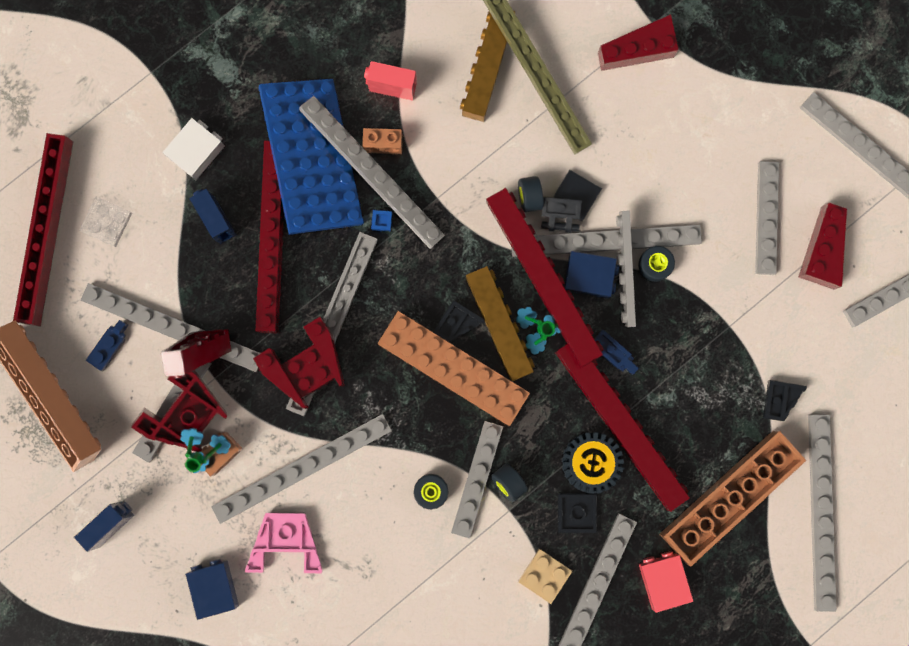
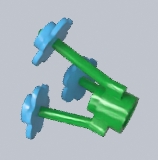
[516,307,560,354]
[180,428,231,473]

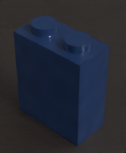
[189,189,237,244]
[564,251,619,299]
[74,501,134,552]
[185,559,239,620]

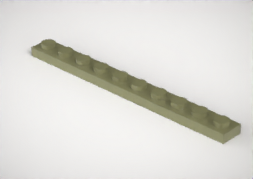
[483,0,592,155]

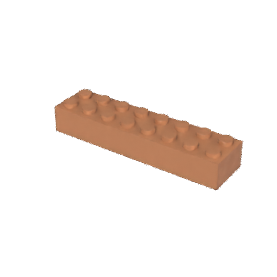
[377,311,530,426]
[0,320,101,472]
[660,431,806,567]

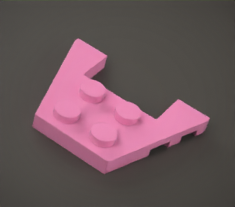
[245,513,323,573]

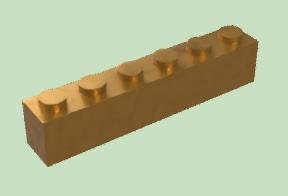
[460,11,515,122]
[466,266,535,381]

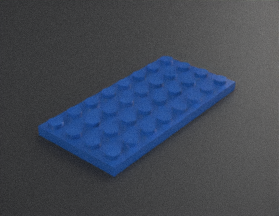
[259,79,363,235]

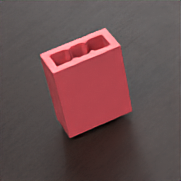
[364,61,417,101]
[639,551,693,613]

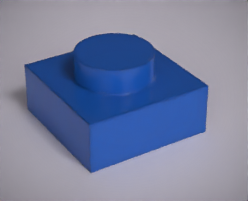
[371,210,392,232]

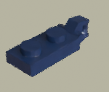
[85,320,129,371]
[594,329,639,375]

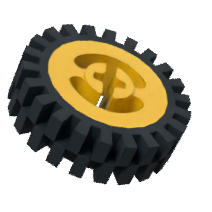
[562,432,624,493]

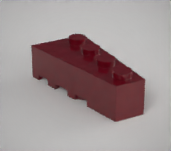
[598,14,678,71]
[798,203,847,290]
[161,329,232,378]

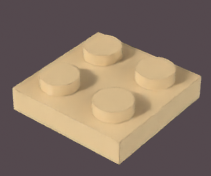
[518,549,572,604]

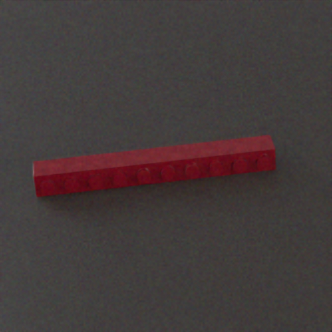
[13,133,73,327]
[256,141,284,333]
[486,188,603,368]
[555,344,689,512]

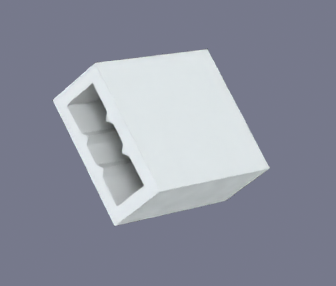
[162,118,225,180]

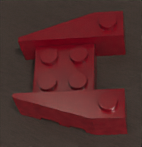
[253,317,345,409]
[131,370,227,452]

